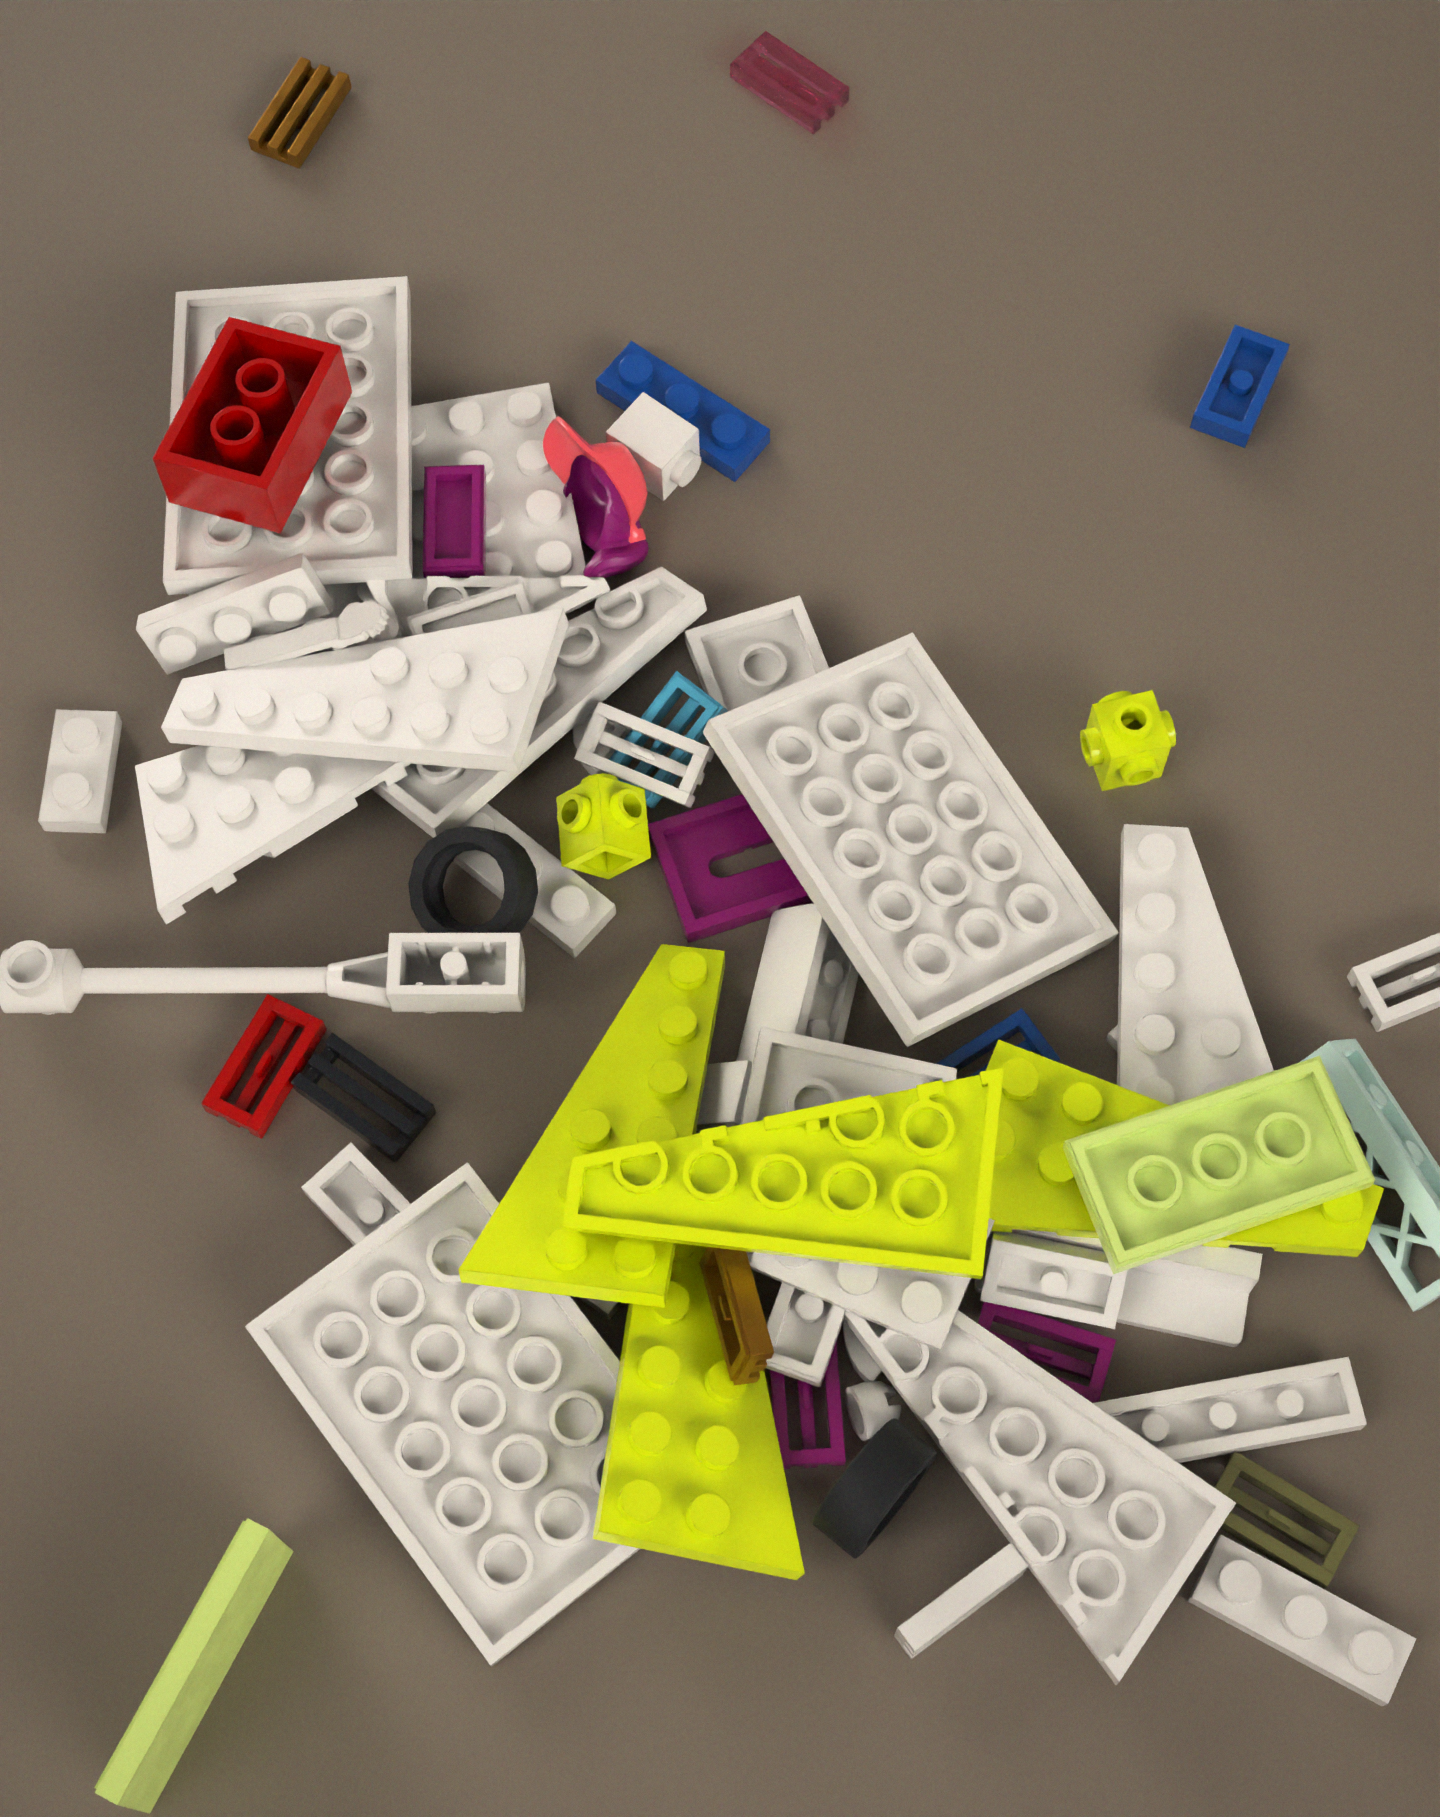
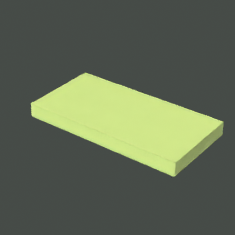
[1062,1056,1376,1274]
[94,1518,294,1814]

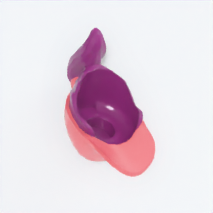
[543,416,649,578]

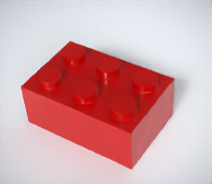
[152,317,352,533]

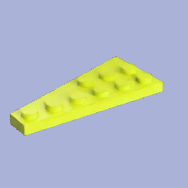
[986,1039,1384,1257]
[593,1243,805,1580]

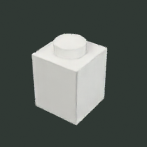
[606,392,701,501]

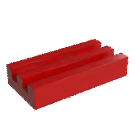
[201,994,327,1139]

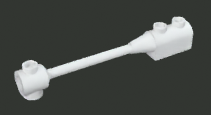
[0,933,526,1015]

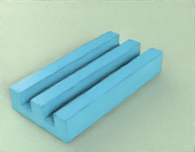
[606,671,729,809]

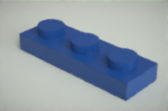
[596,341,770,482]

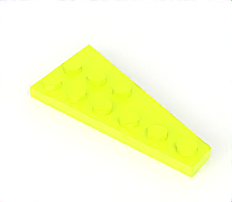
[458,944,725,1308]
[562,1067,1004,1279]

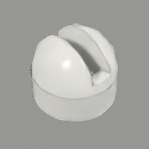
[845,1381,901,1441]

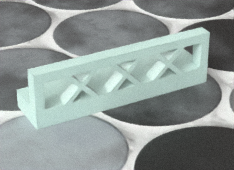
[1300,1038,1440,1312]

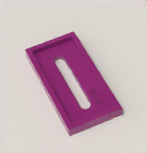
[648,794,813,943]

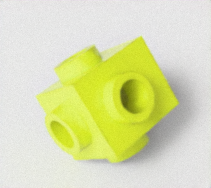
[1080,690,1176,791]
[556,773,651,880]

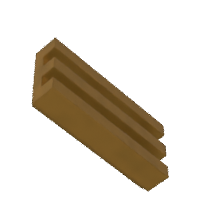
[248,57,352,169]
[699,1247,774,1385]

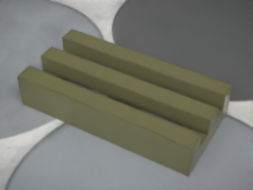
[1214,1451,1360,1589]

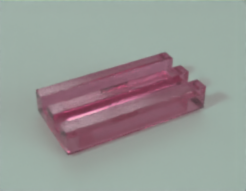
[730,31,850,134]

